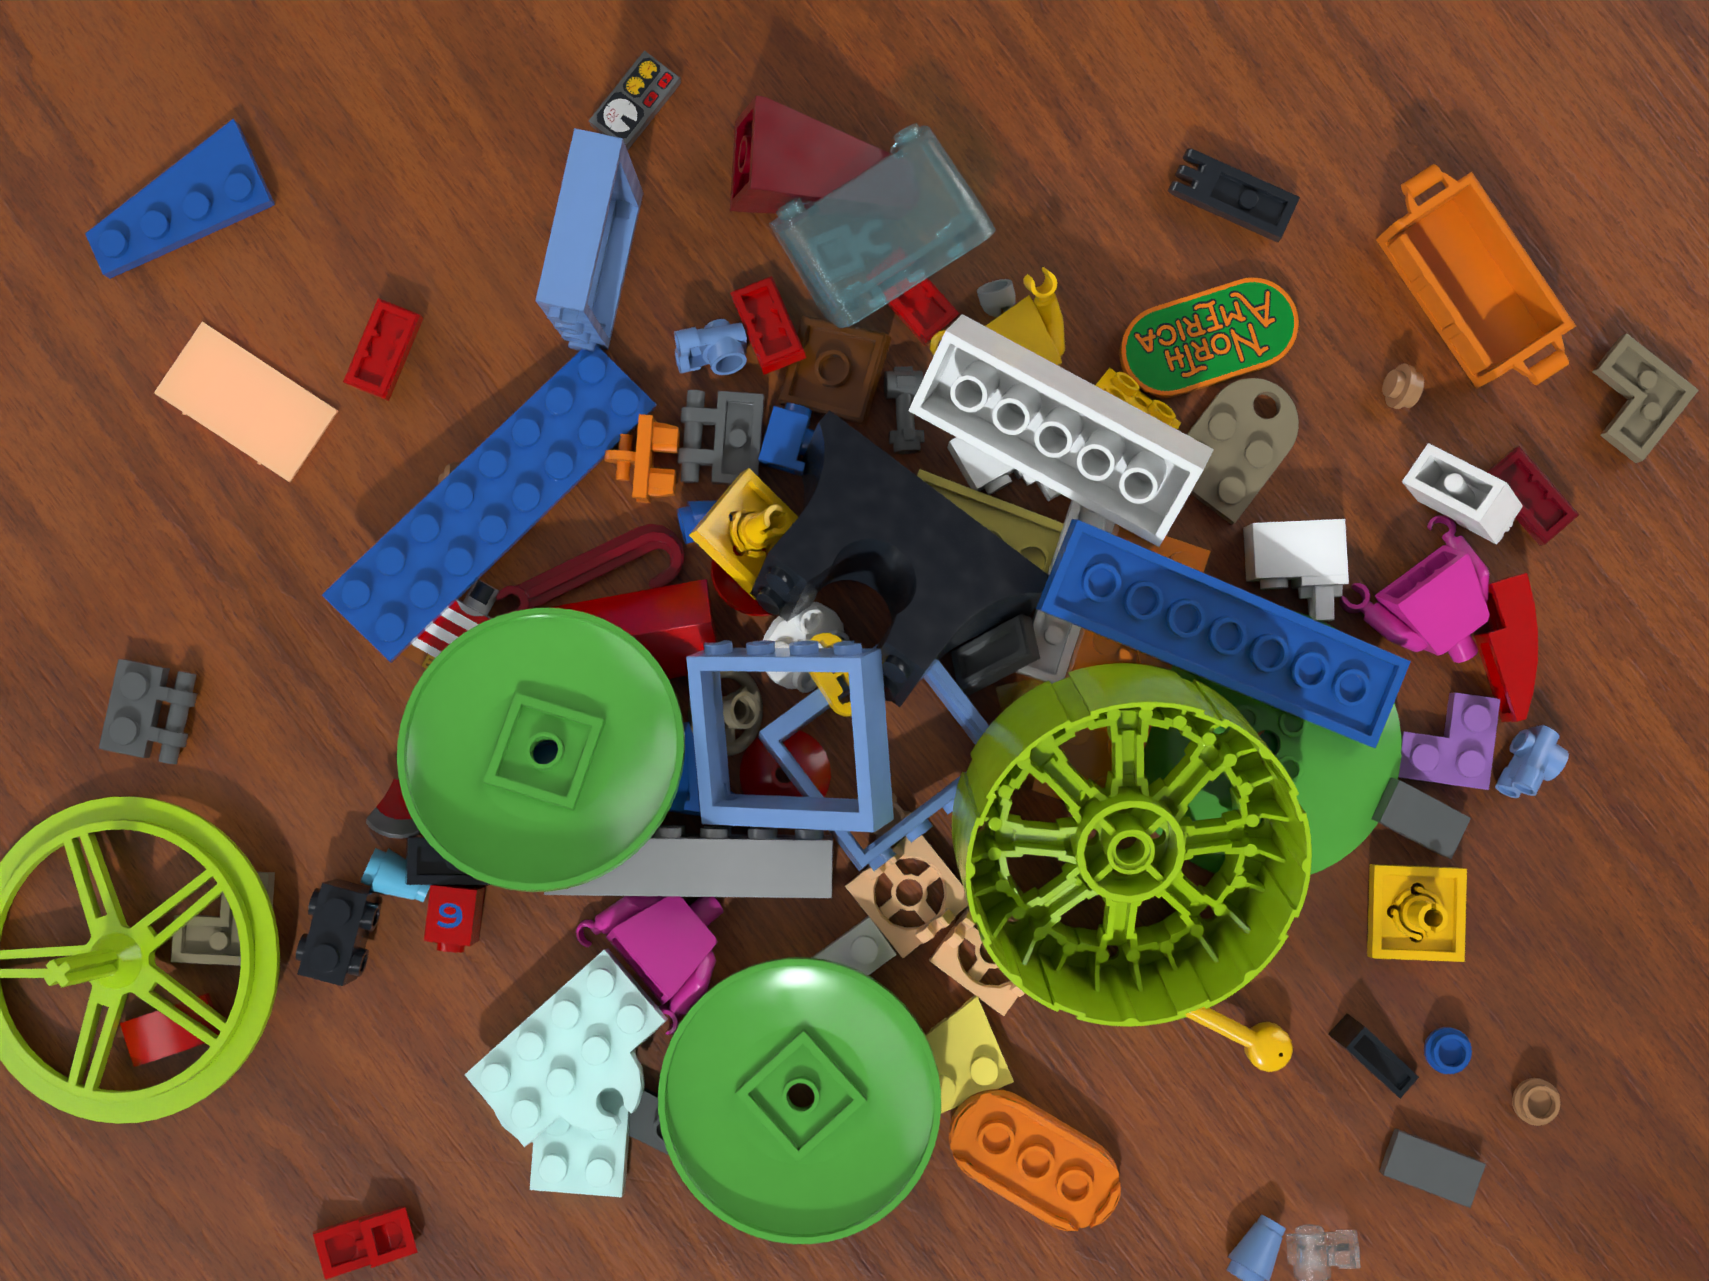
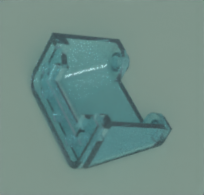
[769,123,996,328]

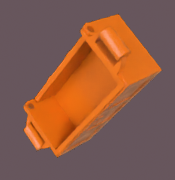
[1376,164,1576,389]

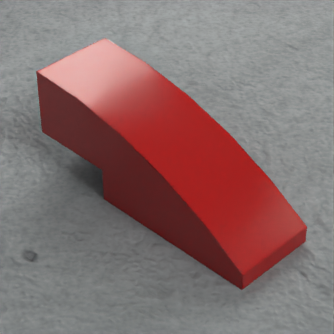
[1474,573,1538,722]

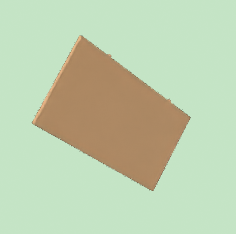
[154,322,338,483]

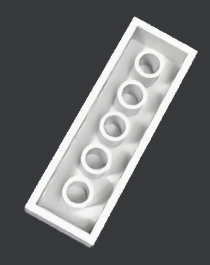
[908,314,1214,547]

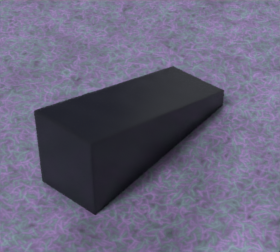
[1328,1013,1419,1099]

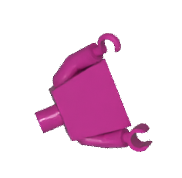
[1339,515,1490,663]
[576,896,723,1035]

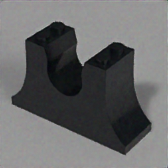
[750,410,1049,707]

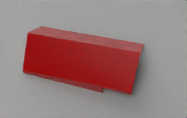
[548,579,718,680]

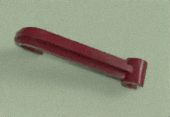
[496,524,684,614]

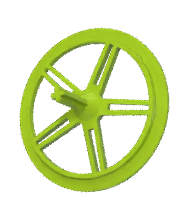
[0,796,280,1124]

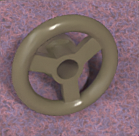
[688,671,763,756]

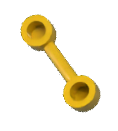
[1186,1007,1293,1072]

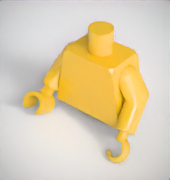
[930,267,1065,366]

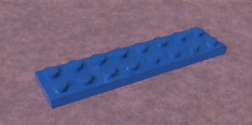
[322,345,657,663]
[1036,519,1411,748]

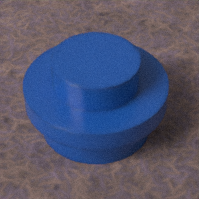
[1424,1027,1472,1074]

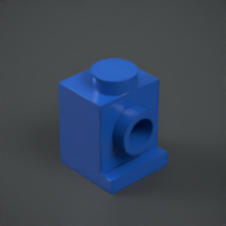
[758,403,815,477]

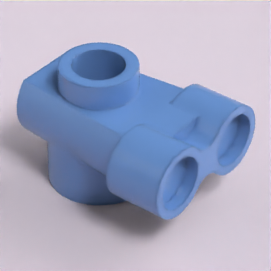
[674,319,747,375]
[1495,725,1569,798]

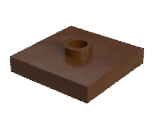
[778,315,891,426]

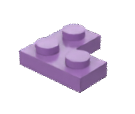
[1398,693,1500,790]

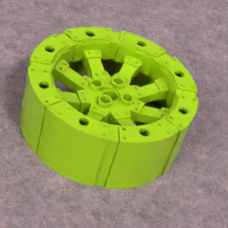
[952,663,1312,1027]

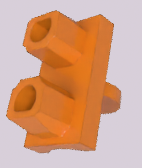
[604,414,680,503]

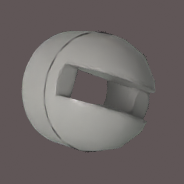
[977,279,1015,317]

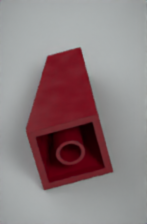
[730,95,919,220]

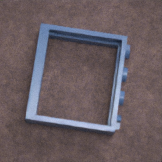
[535,128,643,352]
[686,640,894,832]
[759,644,989,871]

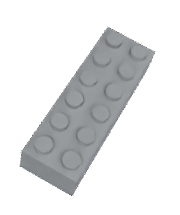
[544,825,833,898]

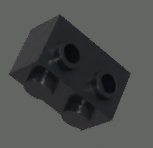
[295,879,381,986]

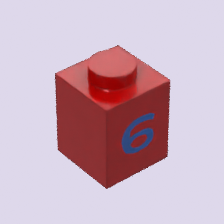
[424,885,486,953]

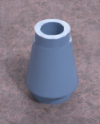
[1226,1214,1286,1281]

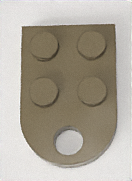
[1186,378,1299,525]

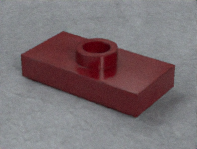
[1486,446,1579,546]

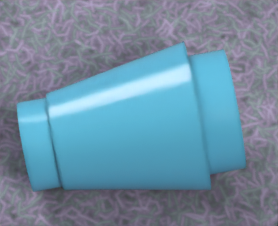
[360,848,430,902]

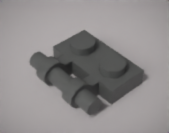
[677,390,765,485]
[99,659,198,765]

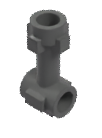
[883,366,925,455]

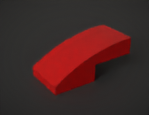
[120,993,221,1067]
[313,1206,418,1280]

